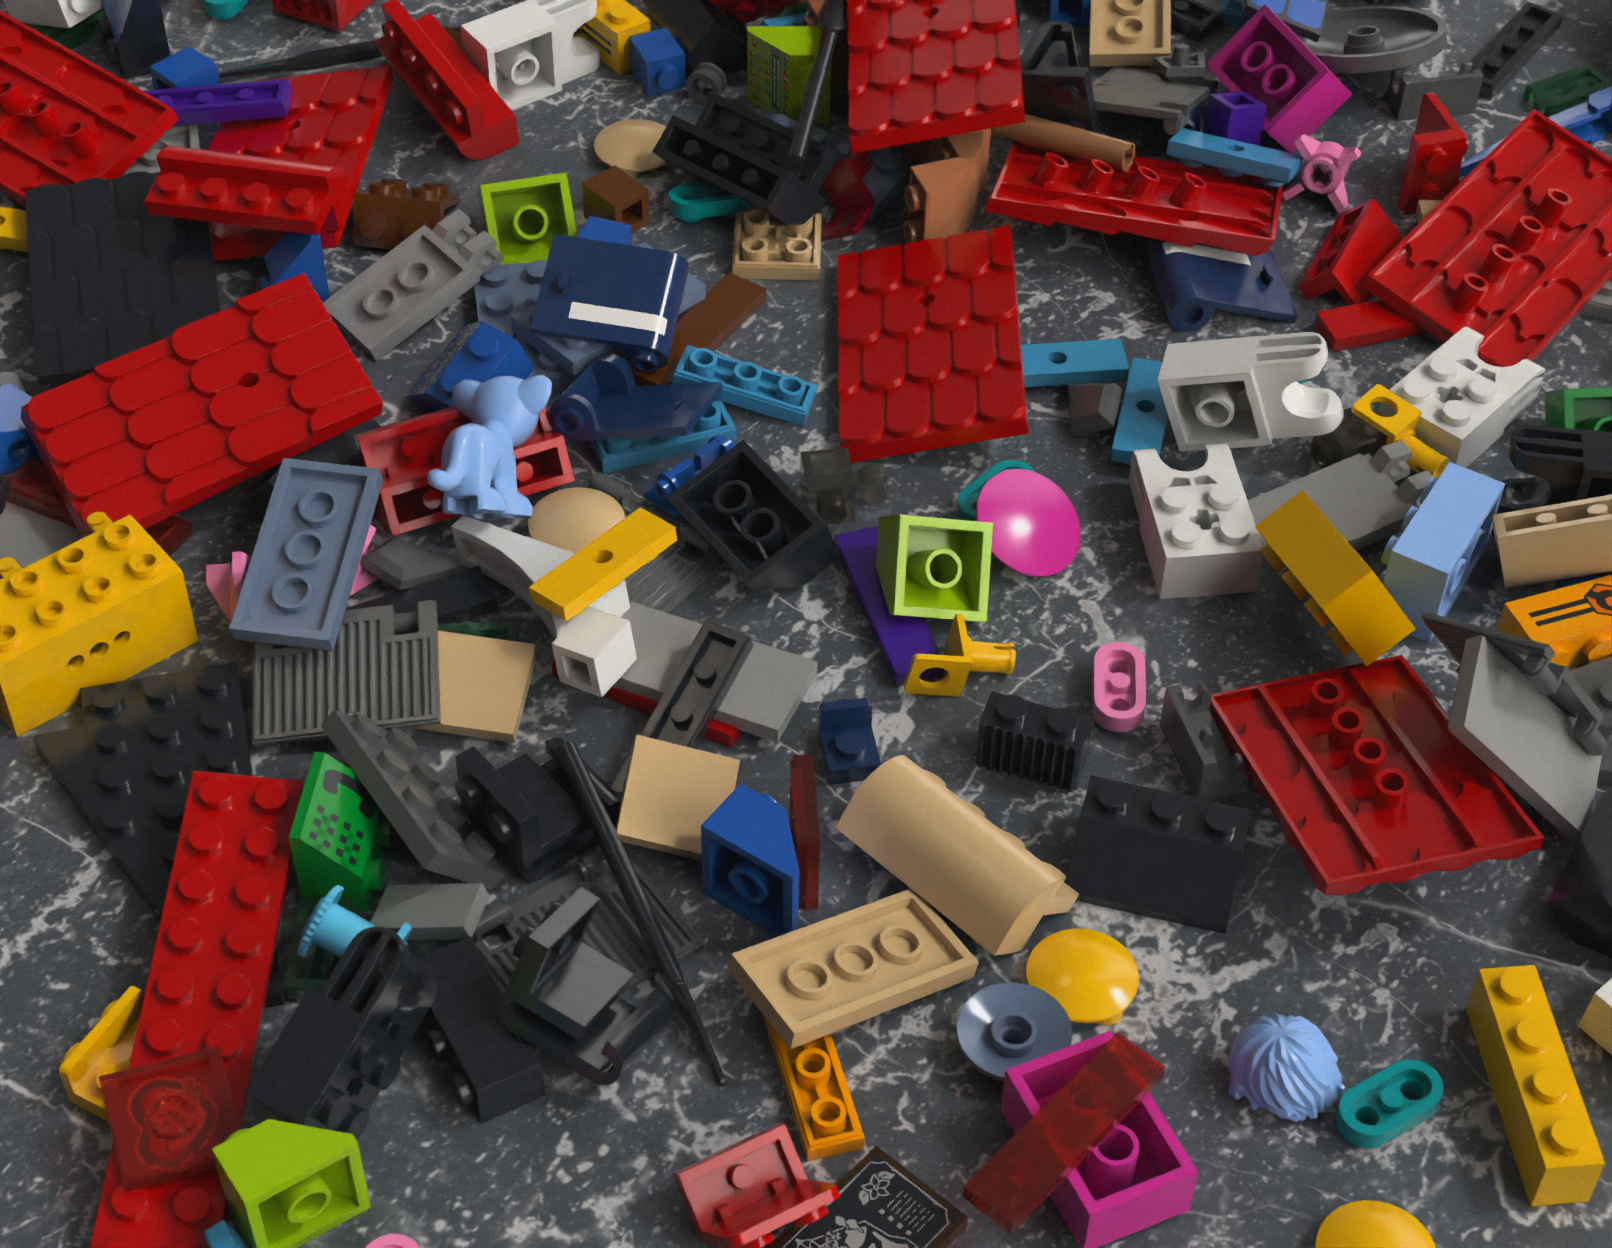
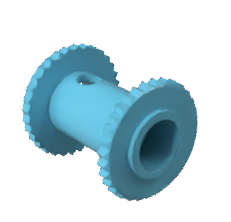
[297,885,412,958]

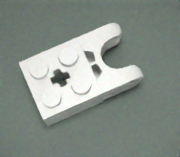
[461,0,600,110]
[1373,327,1545,468]
[1157,332,1344,452]
[1129,443,1263,599]

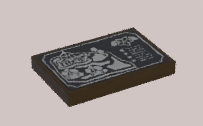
[771,1146,968,1248]

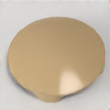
[594,119,671,179]
[528,487,625,553]

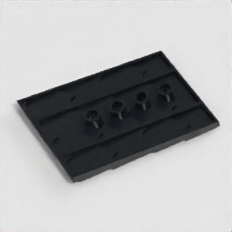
[25,171,222,384]

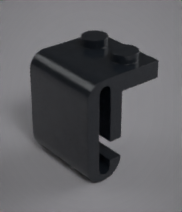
[1020,21,1100,134]
[455,738,621,881]
[499,887,671,1085]

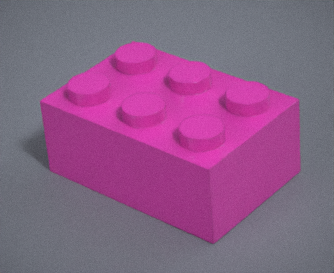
[1206,4,1352,153]
[1001,1030,1199,1248]

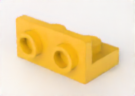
[59,985,144,1124]

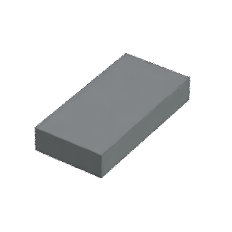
[370,883,490,940]

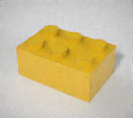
[1255,490,1416,667]

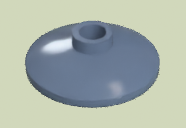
[956,982,1072,1081]

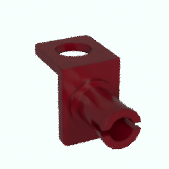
[821,149,876,240]

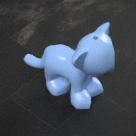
[427,375,552,520]

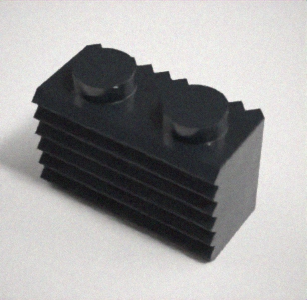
[975,691,1094,792]

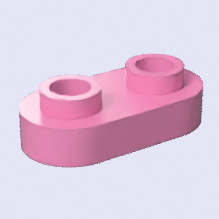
[1092,642,1146,732]

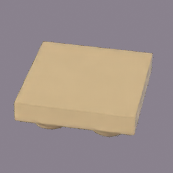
[732,209,822,281]
[413,631,538,743]
[615,735,740,861]

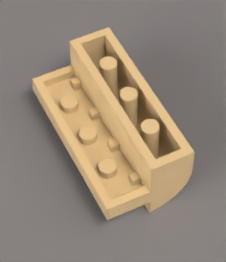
[1492,495,1612,589]
[835,755,1079,956]

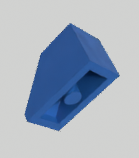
[259,231,330,303]

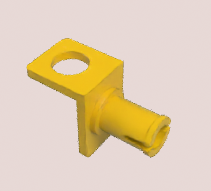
[1351,384,1449,478]
[904,614,1016,697]

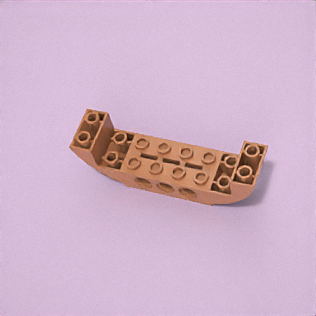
[802,0,991,243]

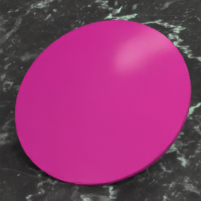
[976,469,1081,577]

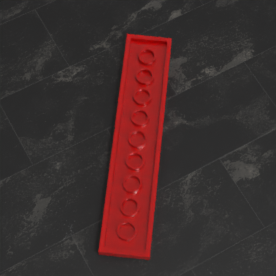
[90,770,304,1248]

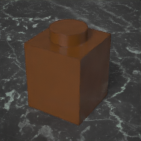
[582,166,650,233]

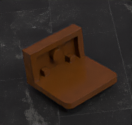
[353,178,460,249]

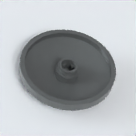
[1296,6,1447,74]

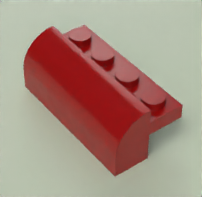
[374,0,520,160]
[144,146,354,235]
[354,406,575,536]

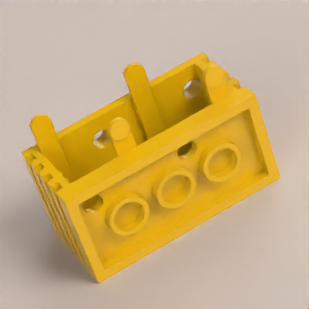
[0,511,199,737]

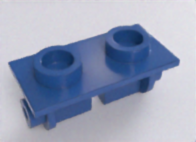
[644,436,734,520]

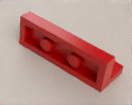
[1298,198,1402,305]

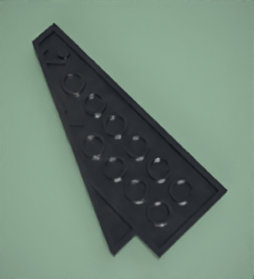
[34,662,285,1009]

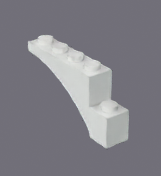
[451,515,637,697]

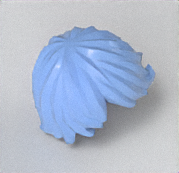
[1228,1013,1346,1122]

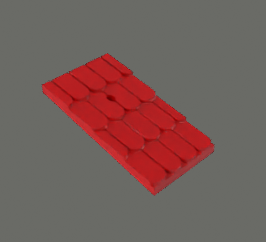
[847,0,1025,153]
[0,10,179,208]
[207,64,394,261]
[1362,109,1612,367]
[984,141,1283,256]
[837,225,1029,464]
[21,273,383,538]
[1209,655,1544,895]

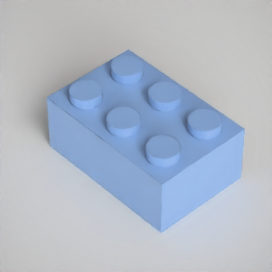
[1379,461,1505,643]

